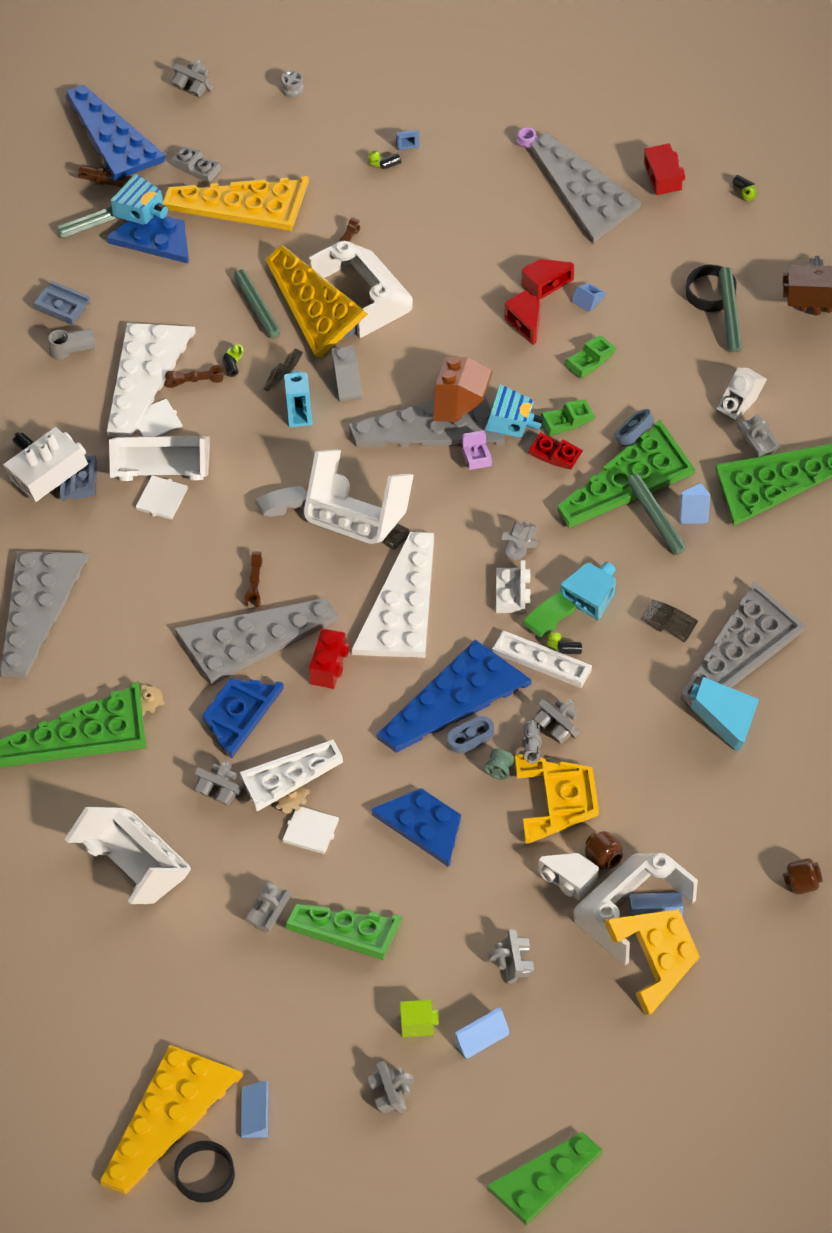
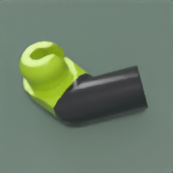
[368,150,401,169]
[732,175,757,201]
[223,344,244,377]
[547,633,582,654]

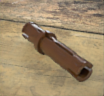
[78,164,144,188]

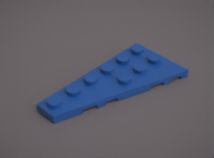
[66,85,166,181]
[377,639,531,753]

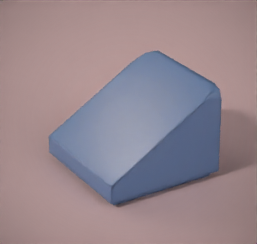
[396,130,419,150]
[572,283,606,311]

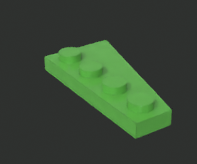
[286,904,402,960]
[487,1132,602,1225]

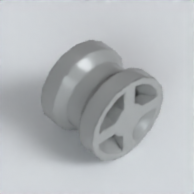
[281,70,304,98]

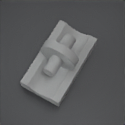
[172,60,214,98]
[737,414,779,457]
[501,521,539,560]
[533,699,580,744]
[194,761,243,806]
[246,882,291,933]
[489,929,534,984]
[367,1061,415,1114]

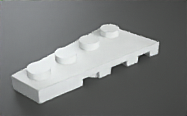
[240,739,343,812]

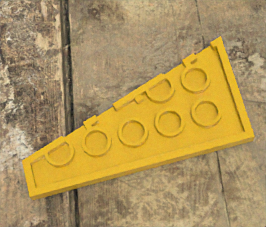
[163,176,309,231]
[265,245,368,358]
[100,1045,243,1195]

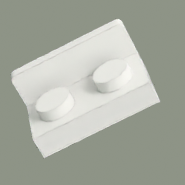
[496,560,530,613]

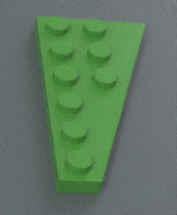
[558,419,695,528]
[715,444,832,526]
[0,681,146,768]

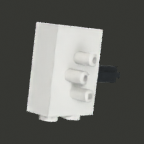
[3,427,88,502]

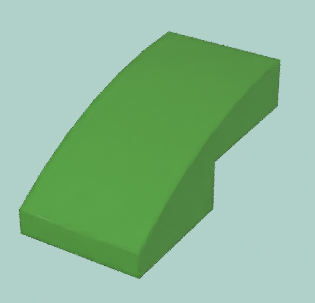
[565,335,616,379]
[541,399,595,436]
[523,592,576,637]

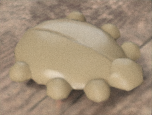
[140,684,165,716]
[275,786,310,814]

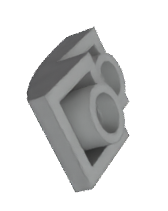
[171,146,222,183]
[255,486,307,517]

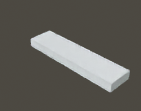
[492,630,592,688]

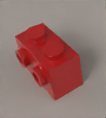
[644,143,685,195]
[309,628,349,689]

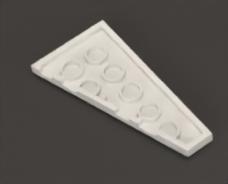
[107,323,196,437]
[352,532,434,658]

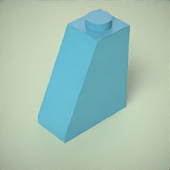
[689,677,759,751]

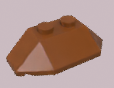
[433,356,492,422]

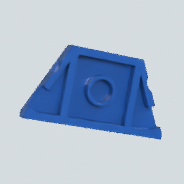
[107,216,189,264]
[202,679,284,758]
[371,788,461,867]

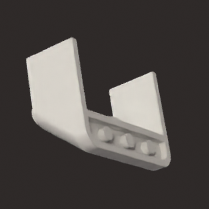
[309,241,413,338]
[109,436,210,481]
[304,449,414,544]
[64,807,191,904]
[574,853,698,966]

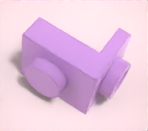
[462,430,492,470]

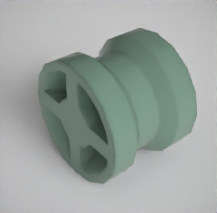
[484,749,515,780]

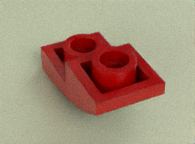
[528,432,583,470]

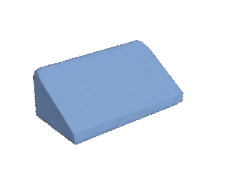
[679,483,710,524]
[629,892,684,917]
[455,1007,509,1059]
[241,1081,269,1138]

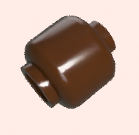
[585,831,623,869]
[783,858,823,895]

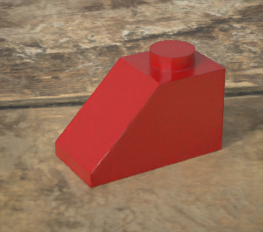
[522,259,574,300]
[504,290,541,345]

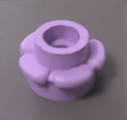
[516,127,538,148]

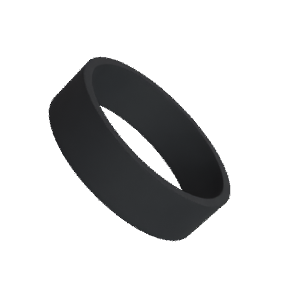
[686,264,737,312]
[174,1141,235,1203]

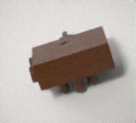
[783,256,832,316]

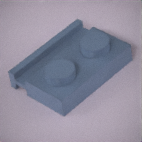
[33,281,90,325]
[60,455,98,501]

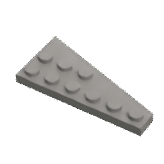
[531,132,641,244]
[349,396,504,447]
[1,552,89,678]
[681,581,805,706]
[175,598,338,685]

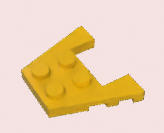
[514,754,599,844]
[603,909,700,1014]

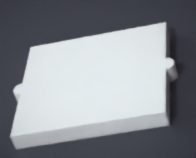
[136,399,183,436]
[136,476,188,520]
[283,806,339,854]

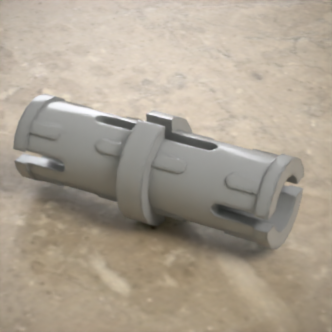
[522,720,542,763]

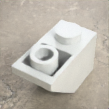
[717,368,767,420]
[539,853,599,900]

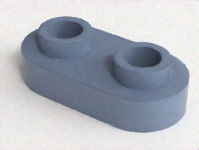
[614,409,654,446]
[447,716,494,753]

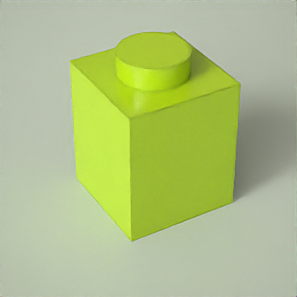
[400,1000,439,1037]

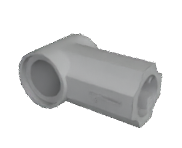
[49,329,96,360]

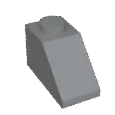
[331,345,362,402]

